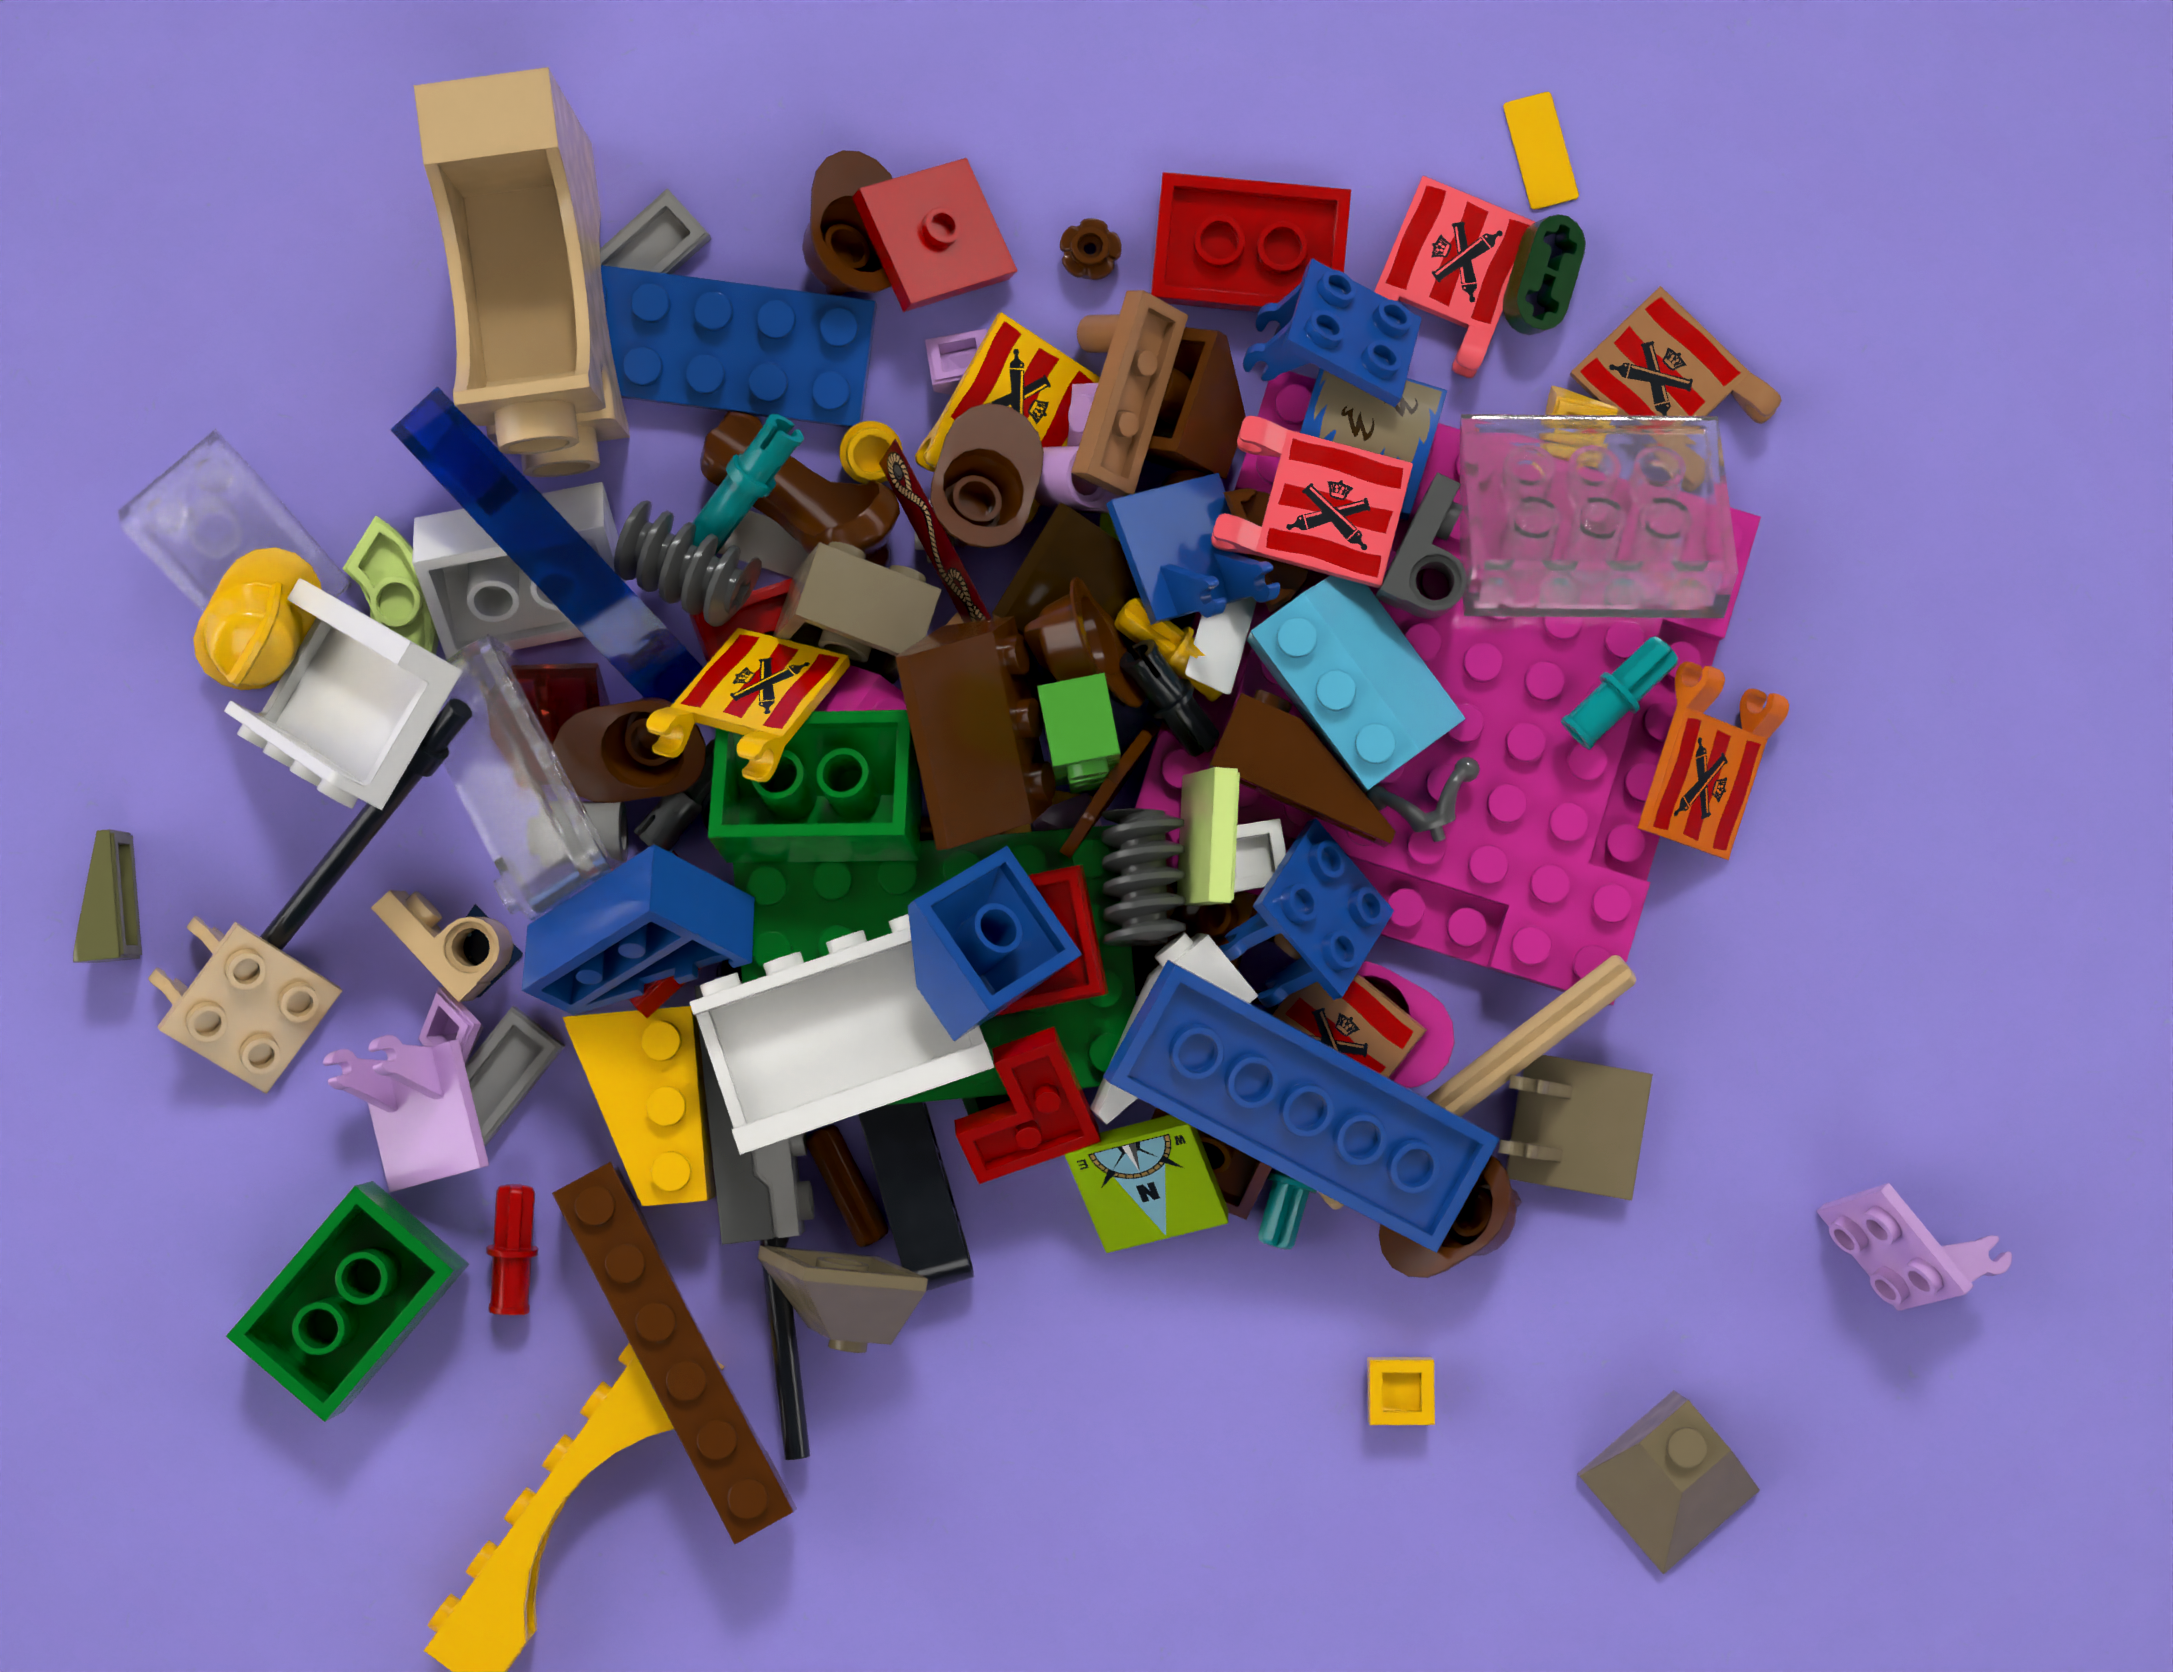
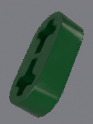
[1503,214,1586,335]

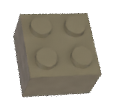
[773,542,942,684]

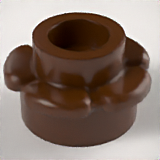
[1060,218,1122,280]

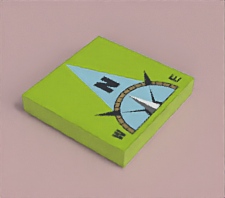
[1065,1115,1228,1253]

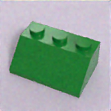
[708,710,922,863]

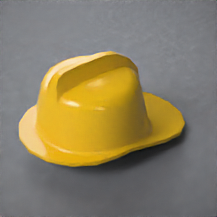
[193,547,322,690]

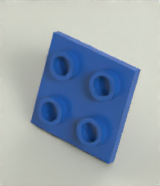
[1243,259,1422,407]
[1106,473,1280,625]
[1219,818,1394,1008]

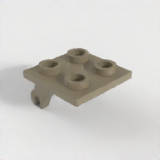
[1498,1055,1653,1201]

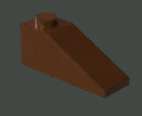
[1208,689,1396,848]

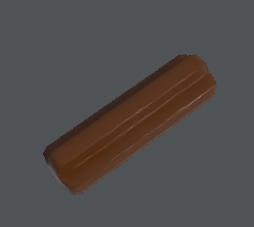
[806,1125,888,1247]

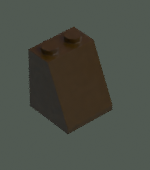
[992,502,1196,707]

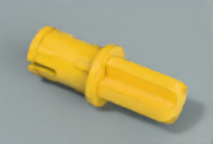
[1114,598,1222,702]

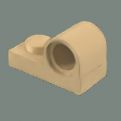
[371,890,514,1002]

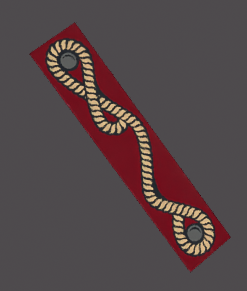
[879,438,992,623]

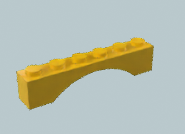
[424,1343,725,1672]

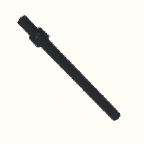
[260,698,472,950]

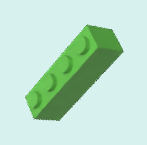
[1037,673,1121,794]

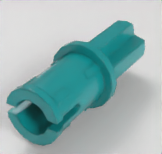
[1561,636,1679,750]
[1258,1170,1317,1250]

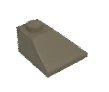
[758,1245,928,1353]
[1577,1390,1760,1574]

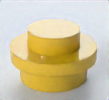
[839,421,903,484]

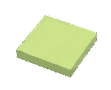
[1177,767,1240,906]

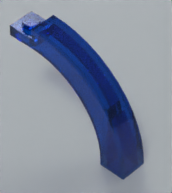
[390,386,703,703]

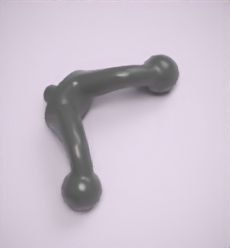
[1365,757,1480,842]

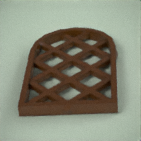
[1060,721,1160,858]

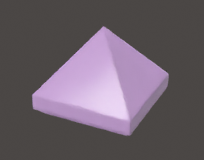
[418,987,483,1065]

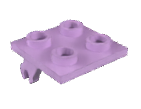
[323,1035,489,1193]
[1816,1183,2012,1311]

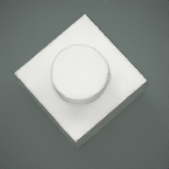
[1234,818,1286,893]

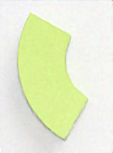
[342,516,439,655]

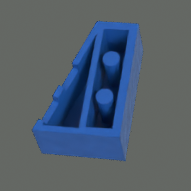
[521,844,755,1015]

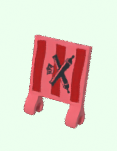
[1374,176,1535,378]
[1211,416,1413,589]

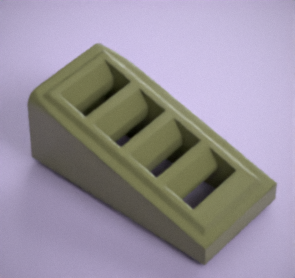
[73,829,142,963]

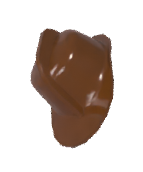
[802,150,893,296]
[930,403,1044,549]
[1024,576,1145,708]
[552,697,706,803]
[1378,1155,1522,1278]

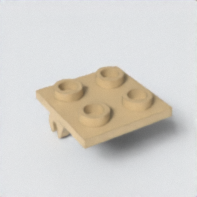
[148,916,342,1094]

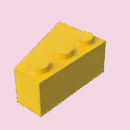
[563,1006,717,1206]

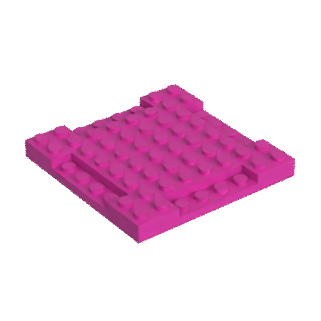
[1135,371,1761,1005]

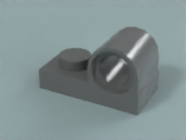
[1375,472,1467,619]

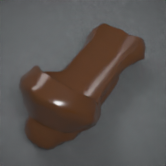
[700,411,900,568]

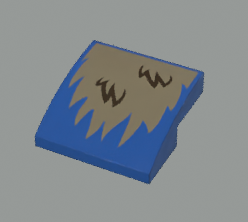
[1300,368,1448,521]

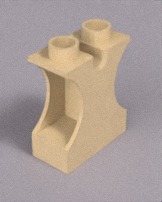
[413,67,630,477]

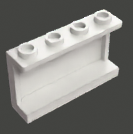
[224,577,463,810]
[689,914,994,1155]

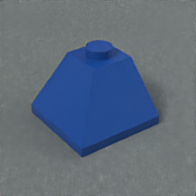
[908,846,1082,1041]

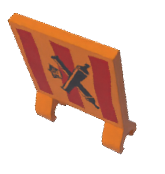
[1637,661,1789,860]

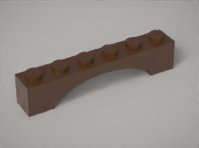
[552,1162,797,1545]

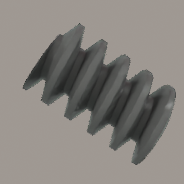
[614,500,762,627]
[1101,808,1186,947]

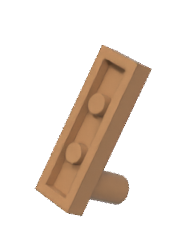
[1071,290,1189,496]

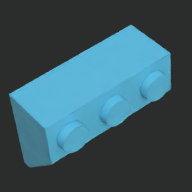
[1246,576,1466,793]

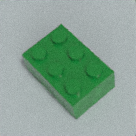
[226,1181,469,1422]

